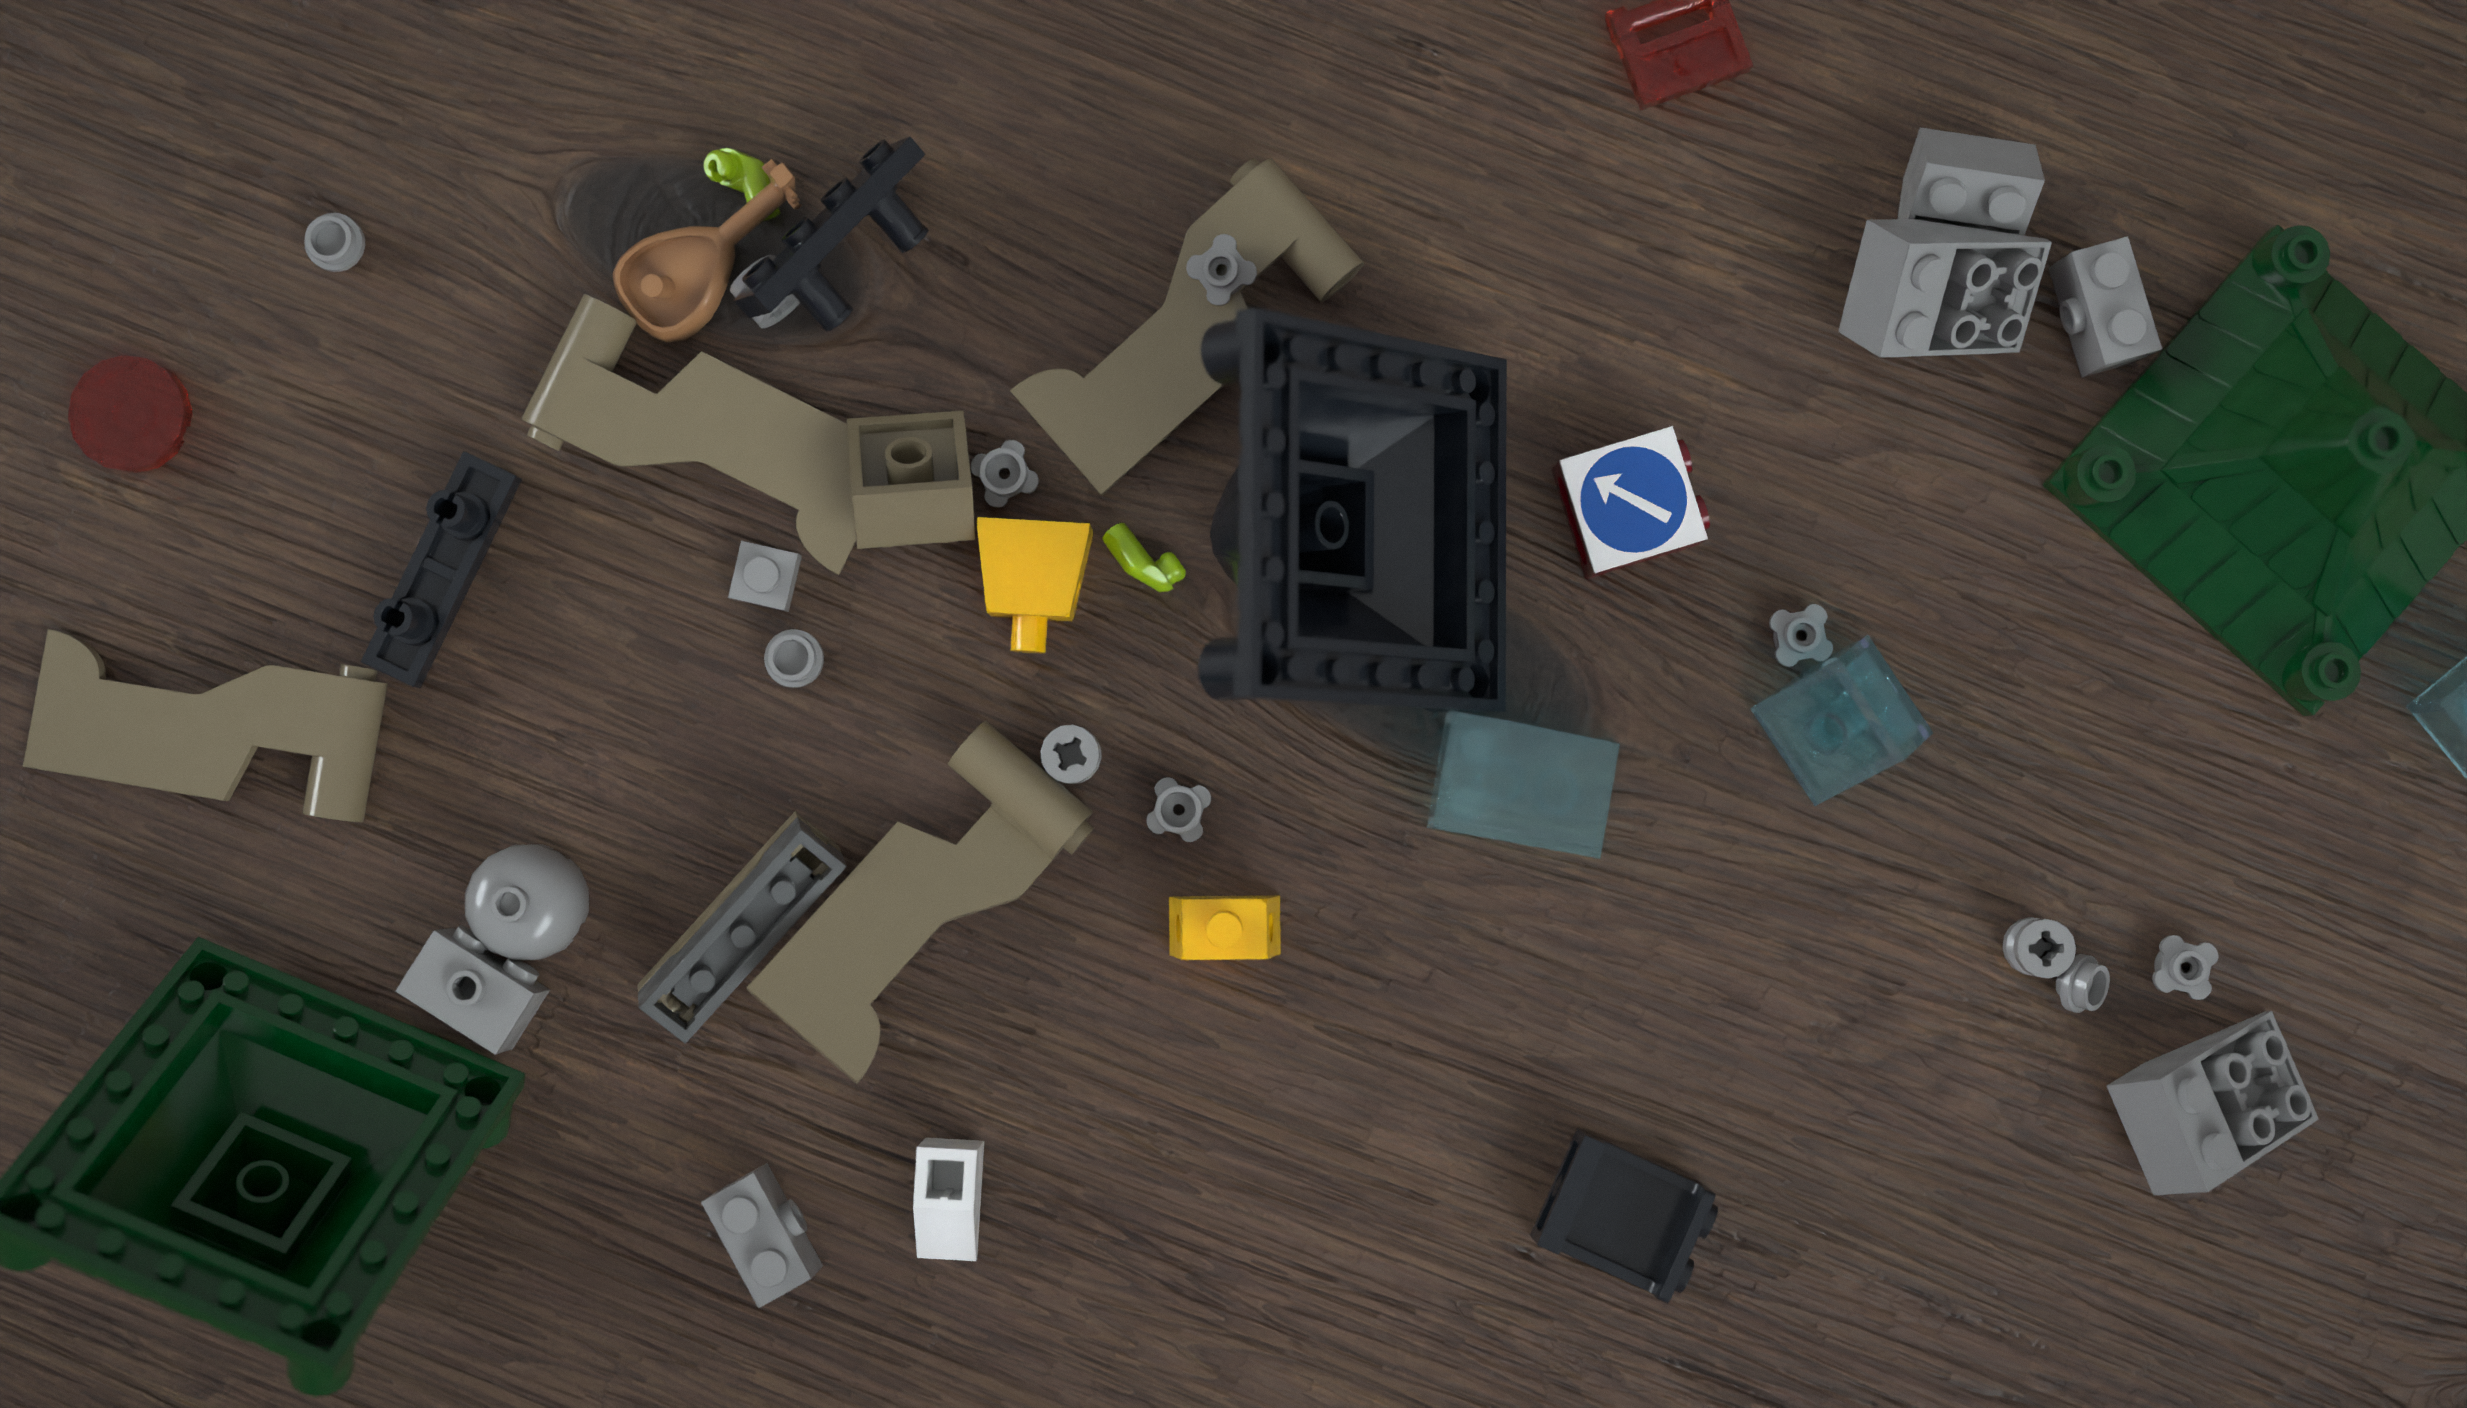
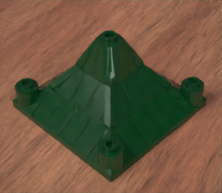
[2042,225,2467,716]
[0,937,526,1397]

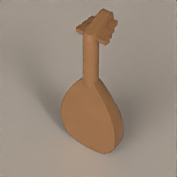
[613,159,801,343]

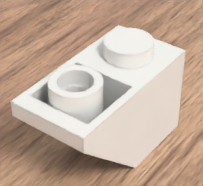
[913,1138,984,1261]

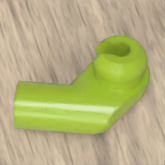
[703,148,780,221]
[1103,523,1186,592]

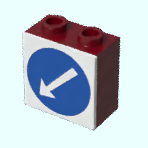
[1551,426,1710,579]

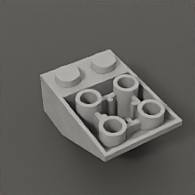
[1838,219,2052,358]
[2106,1011,2319,1195]

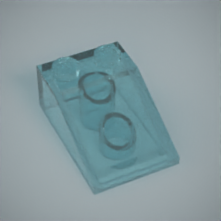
[1427,711,1620,859]

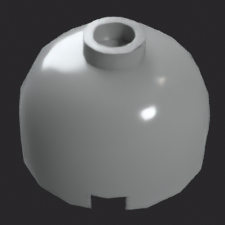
[465,844,589,961]

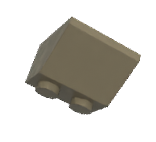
[847,411,975,549]

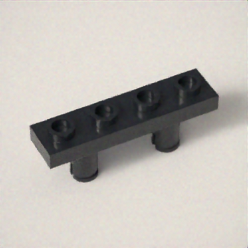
[733,136,929,332]
[361,451,522,688]

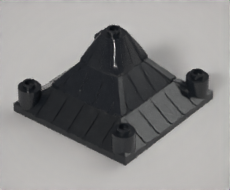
[1198,307,1507,712]

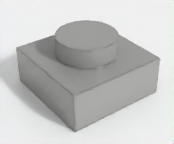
[728,541,802,612]

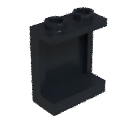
[1530,1128,1718,1304]

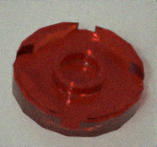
[68,355,192,473]

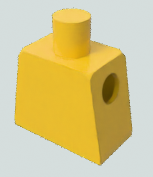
[977,517,1093,653]
[1169,895,1281,960]

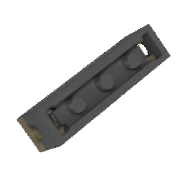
[637,811,846,1044]

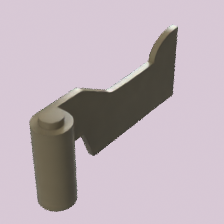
[1010,158,1364,495]
[521,294,856,575]
[23,629,388,822]
[746,721,1094,1084]

